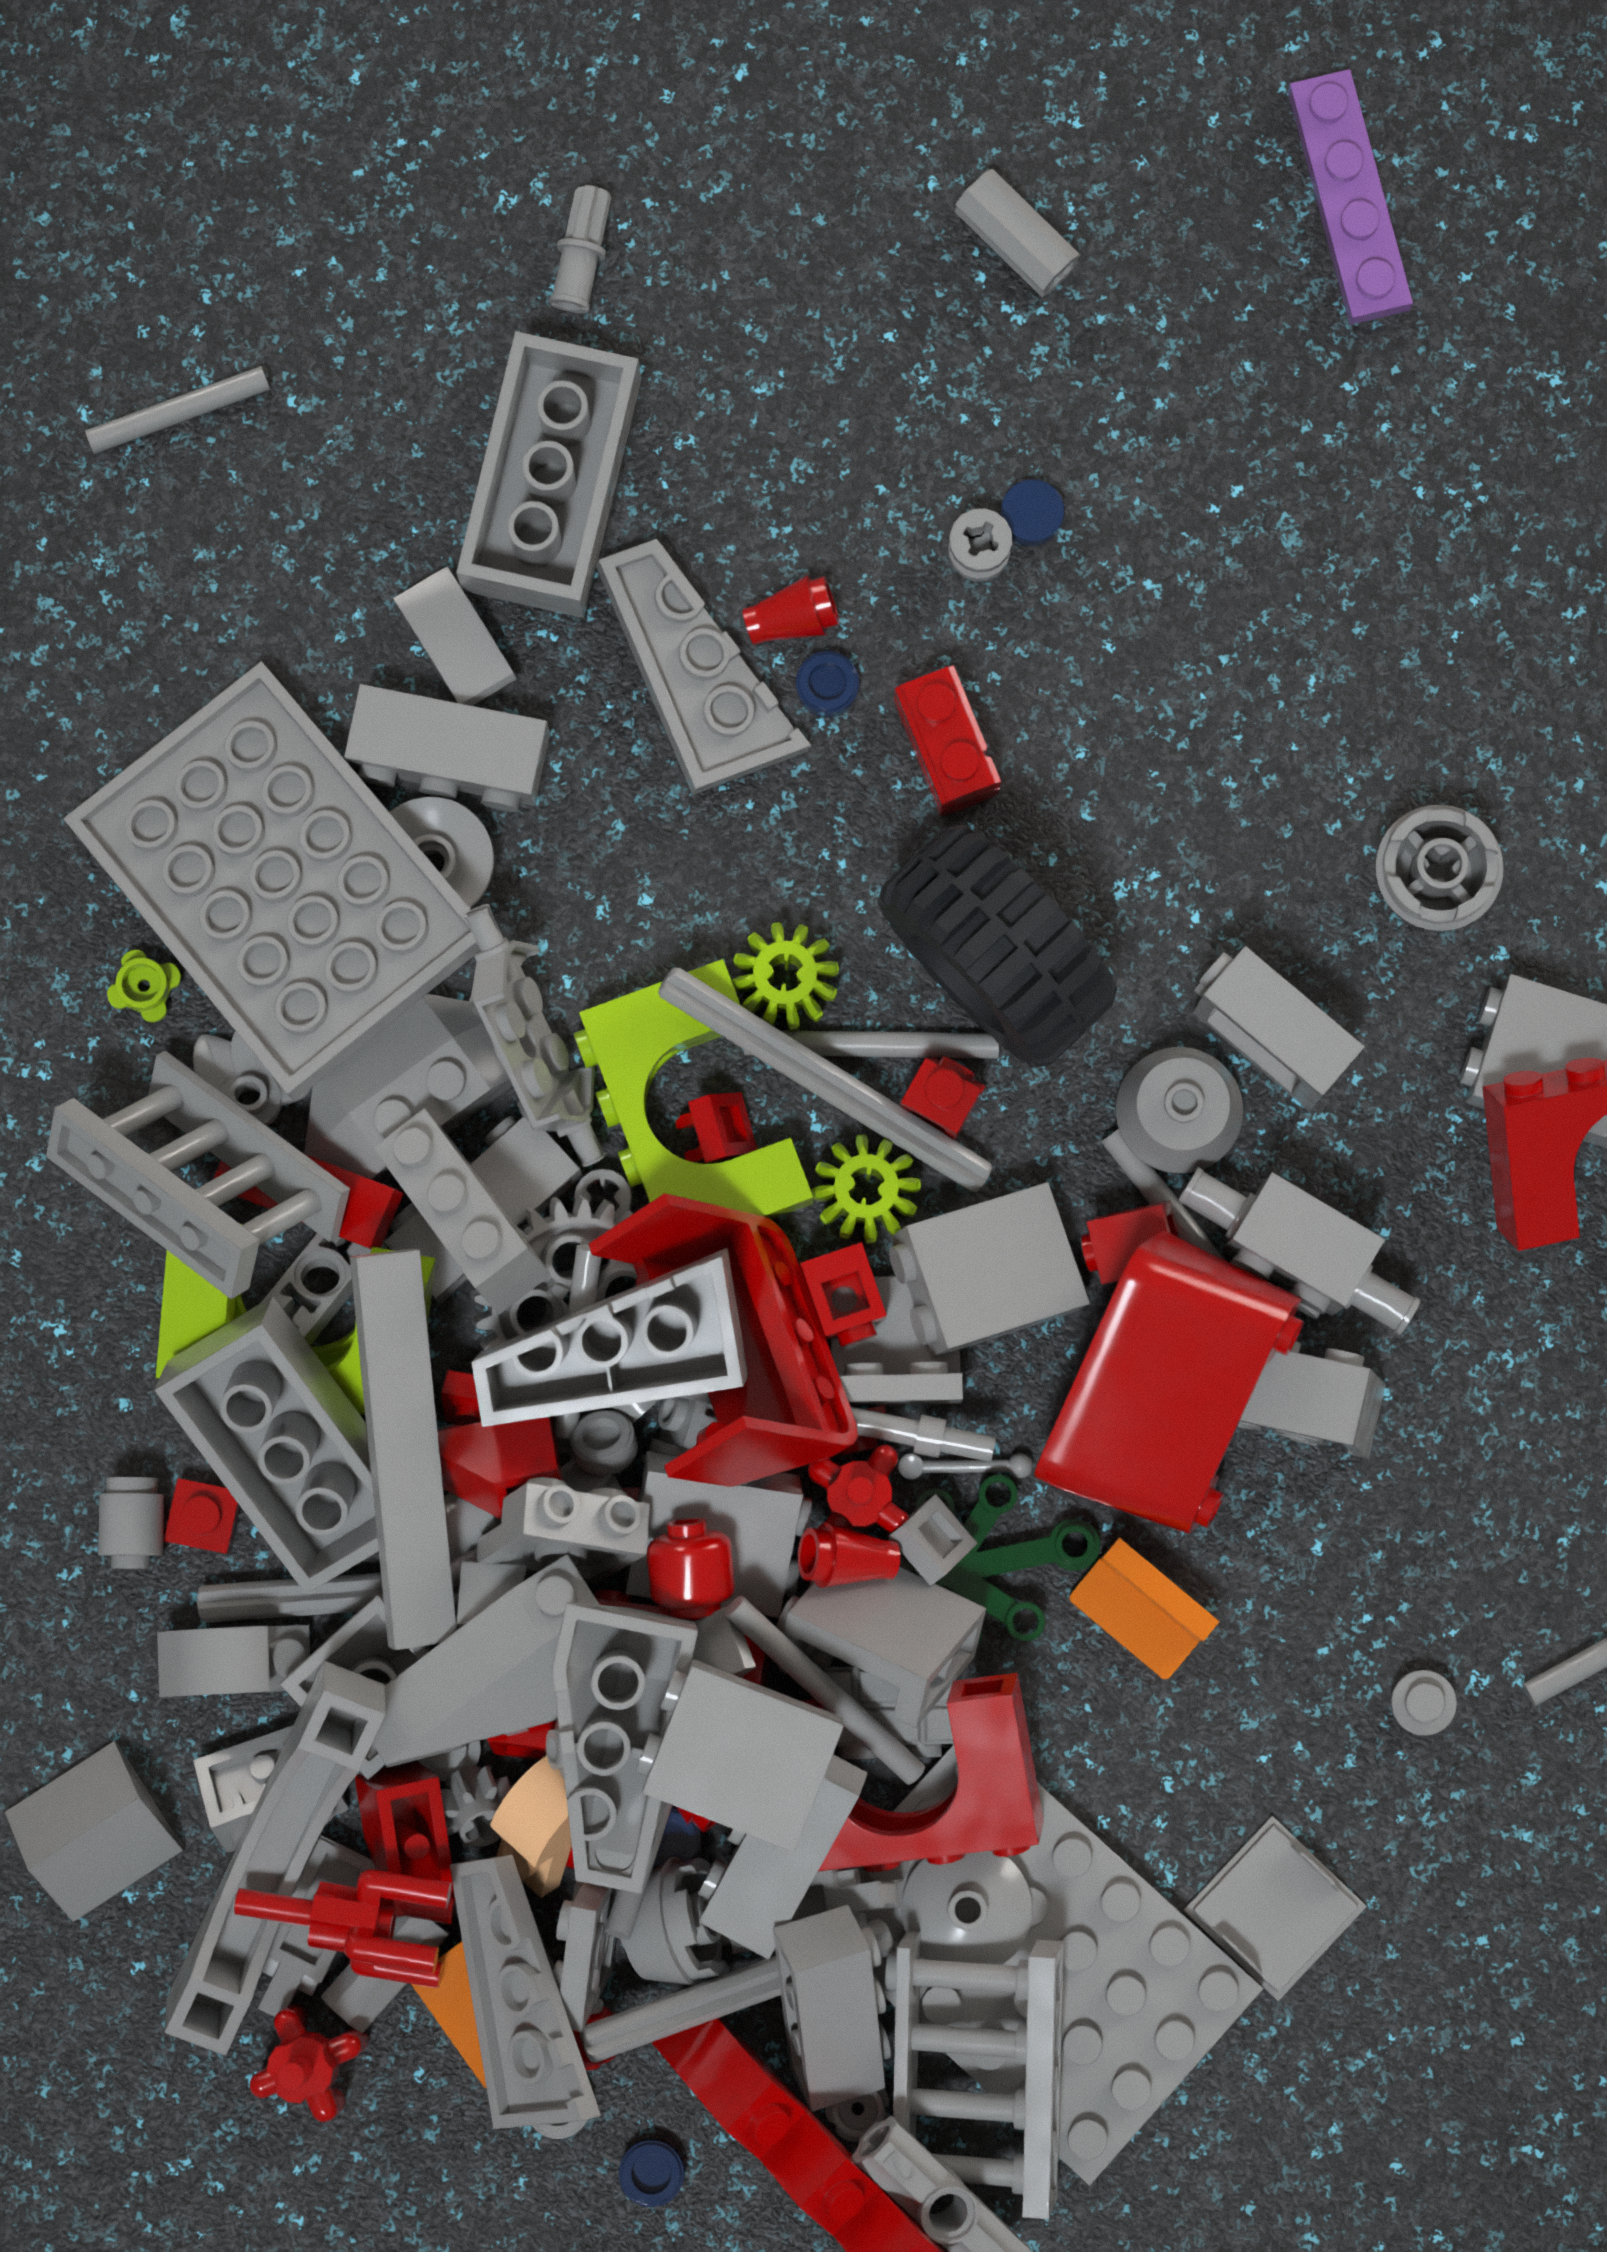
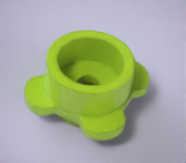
[107,950,181,1023]

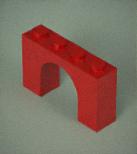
[1482,1058,1607,1251]
[799,1673,1044,1872]

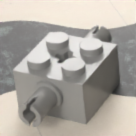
[1177,1167,1421,1335]

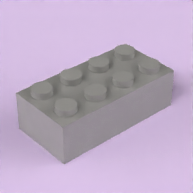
[456,331,641,618]
[154,1296,379,1594]

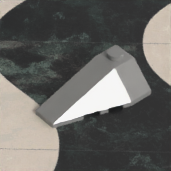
[372,1554,599,1768]
[552,1602,698,1894]

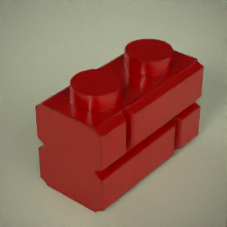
[894,665,1001,817]

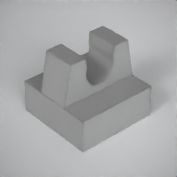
[888,1494,977,1586]

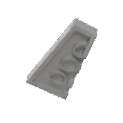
[596,539,811,795]
[450,1855,601,2129]

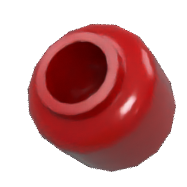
[647,1518,735,1618]

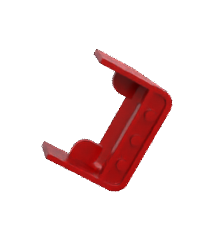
[588,1193,858,1487]

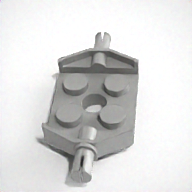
[463,904,606,1167]

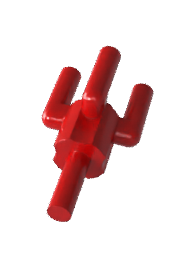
[808,1445,909,1535]
[234,1869,456,1989]
[249,2003,369,2122]

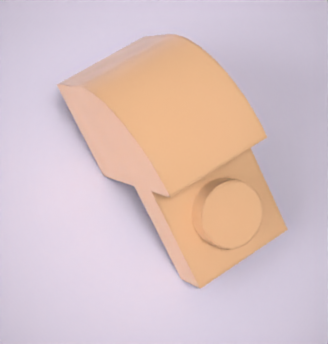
[490,1755,572,1898]

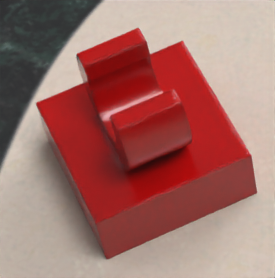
[675,1092,758,1163]

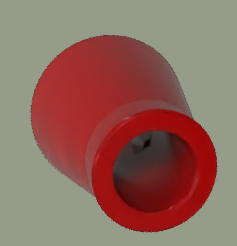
[742,575,840,645]
[798,1522,900,1588]

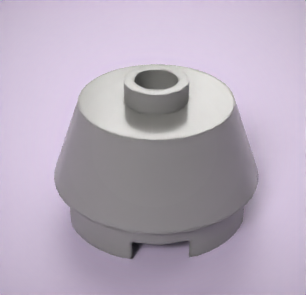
[1376,805,1503,931]
[1116,1047,1243,1173]
[621,1857,731,1986]

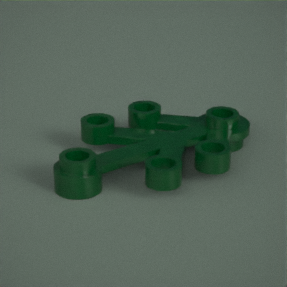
[899,1475,1100,1647]

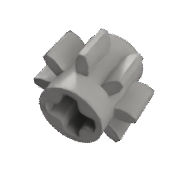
[441,1766,512,1847]

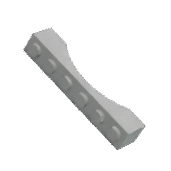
[164,1661,386,2056]

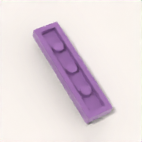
[1288,69,1413,325]

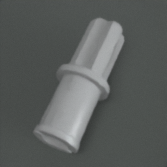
[549,185,611,313]

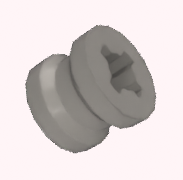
[948,508,1012,582]

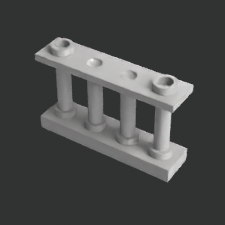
[46,1051,350,1299]
[885,1931,1064,2219]

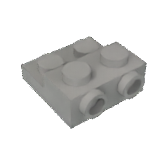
[476,1477,650,1584]

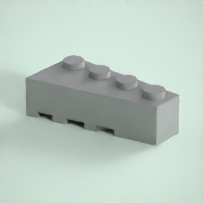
[1238,1342,1386,1459]

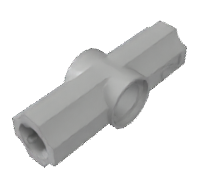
[852,2116,1031,2252]

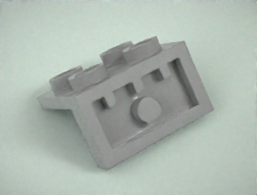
[831,1276,963,1406]

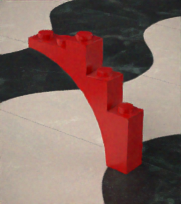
[651,2017,949,2252]

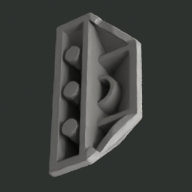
[304,994,513,1183]

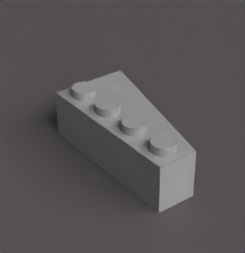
[471,1248,748,1427]

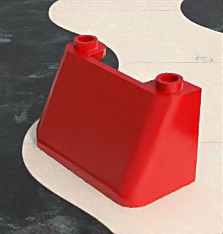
[1034,1230,1304,1534]

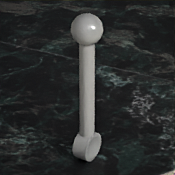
[898,1453,1033,1480]

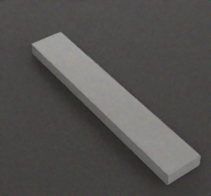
[350,1248,457,1650]

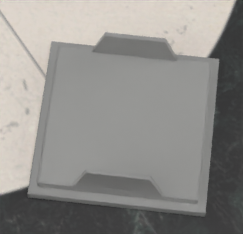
[1183,1816,1367,2001]

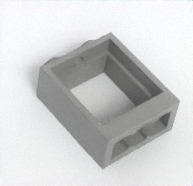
[1193,946,1365,1111]

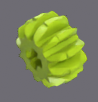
[732,923,839,1032]
[812,1134,921,1244]

